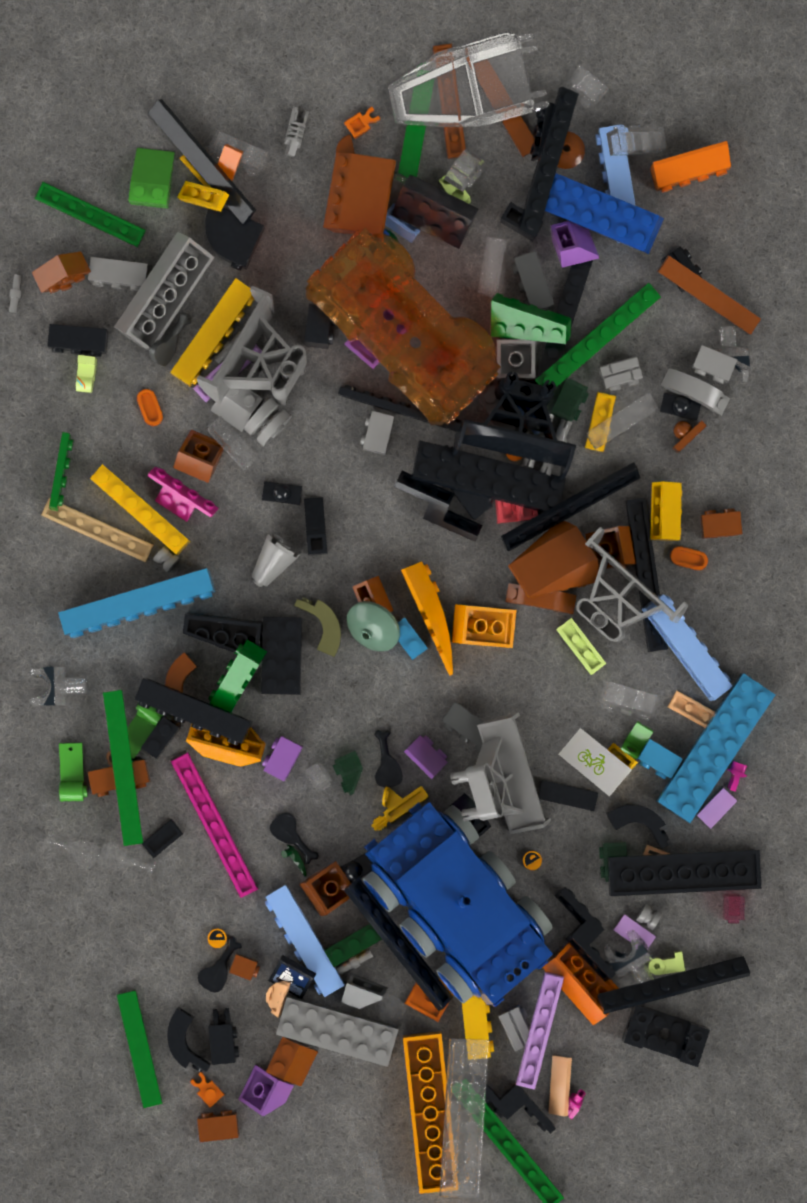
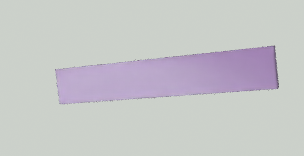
[516,972,564,1089]

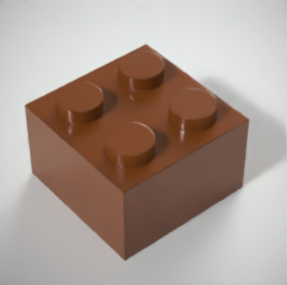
[32,251,91,294]

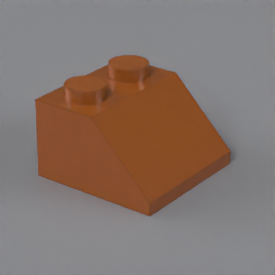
[173,430,226,483]
[585,526,636,569]
[299,861,350,916]
[266,1037,318,1086]

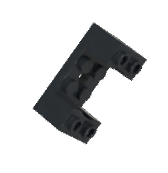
[622,1005,710,1067]

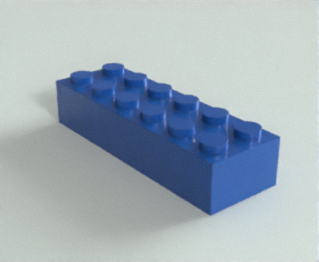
[545,173,664,254]

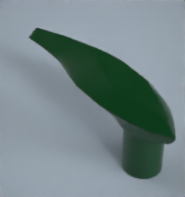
[281,844,307,877]

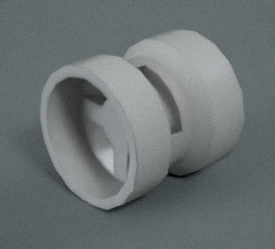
[153,545,180,572]
[636,904,662,930]

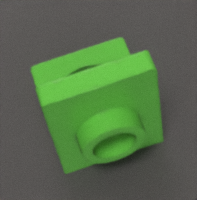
[621,721,654,759]

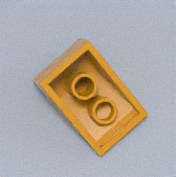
[452,604,516,648]

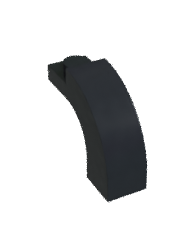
[606,804,669,849]
[167,1007,212,1072]

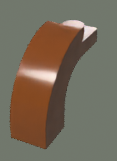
[505,583,577,614]
[165,652,198,693]

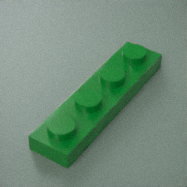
[49,432,74,511]

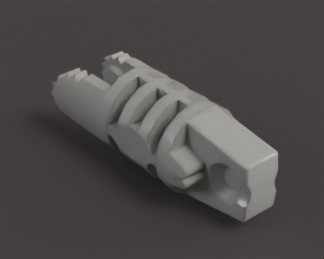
[284,106,309,157]

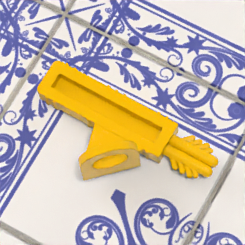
[371,786,429,831]

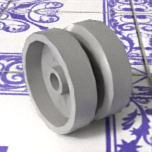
[244,398,292,447]

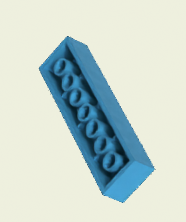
[58,568,216,638]
[656,673,775,823]

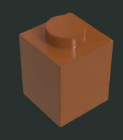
[229,953,260,981]

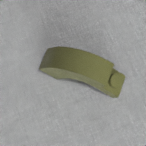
[294,597,341,657]

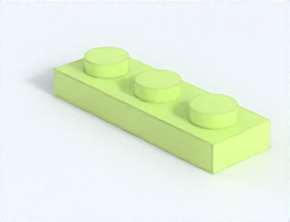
[556,618,606,675]

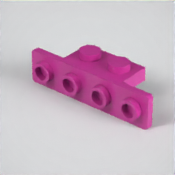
[147,467,219,522]

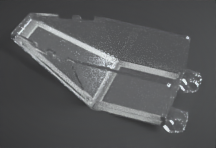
[388,31,549,127]

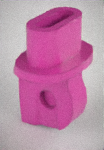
[727,761,747,792]
[568,1089,586,1119]

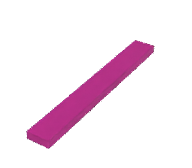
[171,752,258,898]

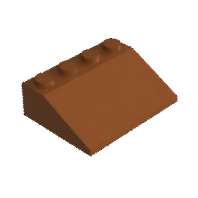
[323,153,396,236]

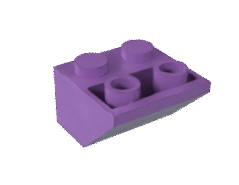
[550,221,599,268]

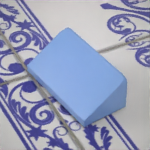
[385,203,421,243]

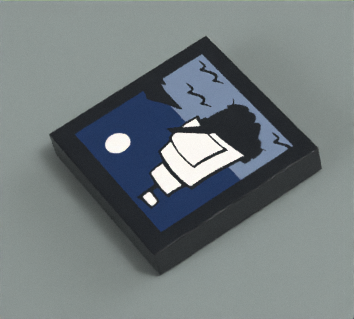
[268,955,316,999]

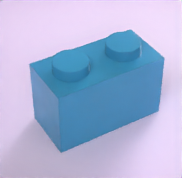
[398,618,428,660]
[637,739,683,780]

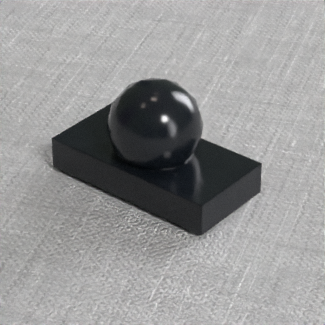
[660,393,701,421]
[262,481,302,505]
[340,853,372,883]

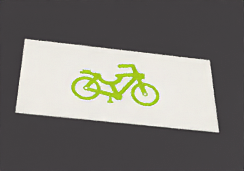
[558,728,632,796]

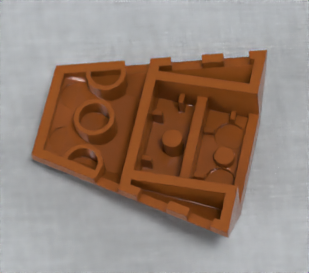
[508,520,599,598]

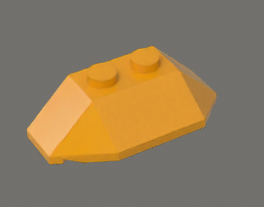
[186,724,266,767]

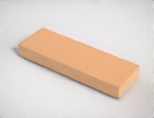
[668,690,715,728]
[548,1055,572,1116]

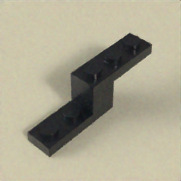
[394,470,483,542]
[554,887,616,981]
[468,1069,556,1134]

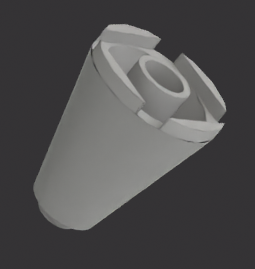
[251,532,301,587]

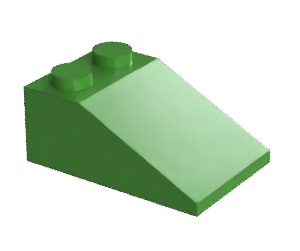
[128,148,175,209]

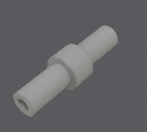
[9,274,22,313]
[214,331,241,364]
[336,950,373,975]

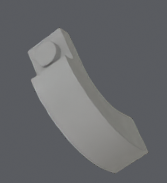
[661,368,730,416]

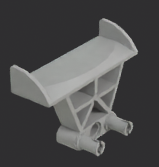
[197,286,307,407]
[576,527,688,642]
[450,712,551,834]

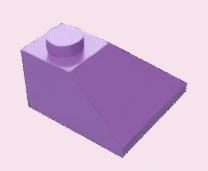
[238,1065,294,1116]

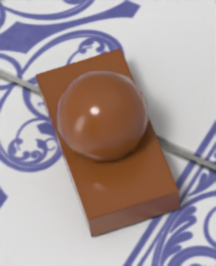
[672,421,706,453]

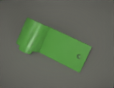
[128,705,164,760]
[59,742,88,802]

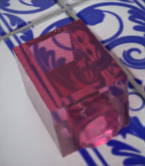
[723,896,745,924]

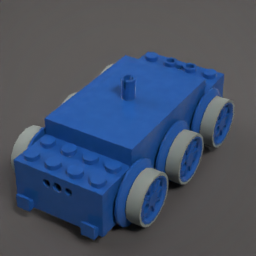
[363,802,553,1007]

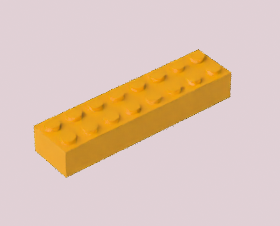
[403,1031,458,1194]

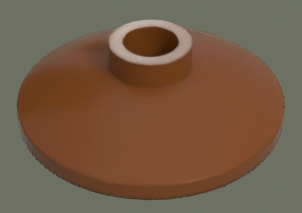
[558,132,585,169]

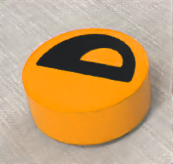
[523,851,542,870]
[207,928,227,948]

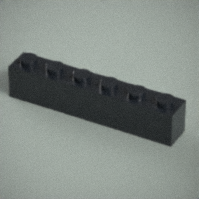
[134,678,253,745]

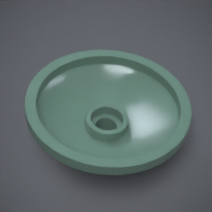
[347,601,400,652]

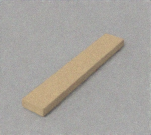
[41,498,154,562]

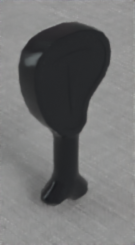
[374,730,403,787]
[270,813,319,864]
[198,937,242,993]

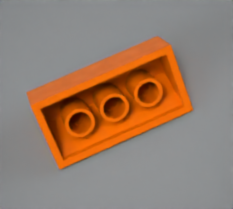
[650,141,731,193]
[542,943,619,1025]

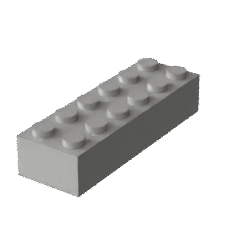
[114,232,214,351]
[276,995,399,1067]

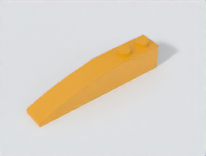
[401,562,453,676]

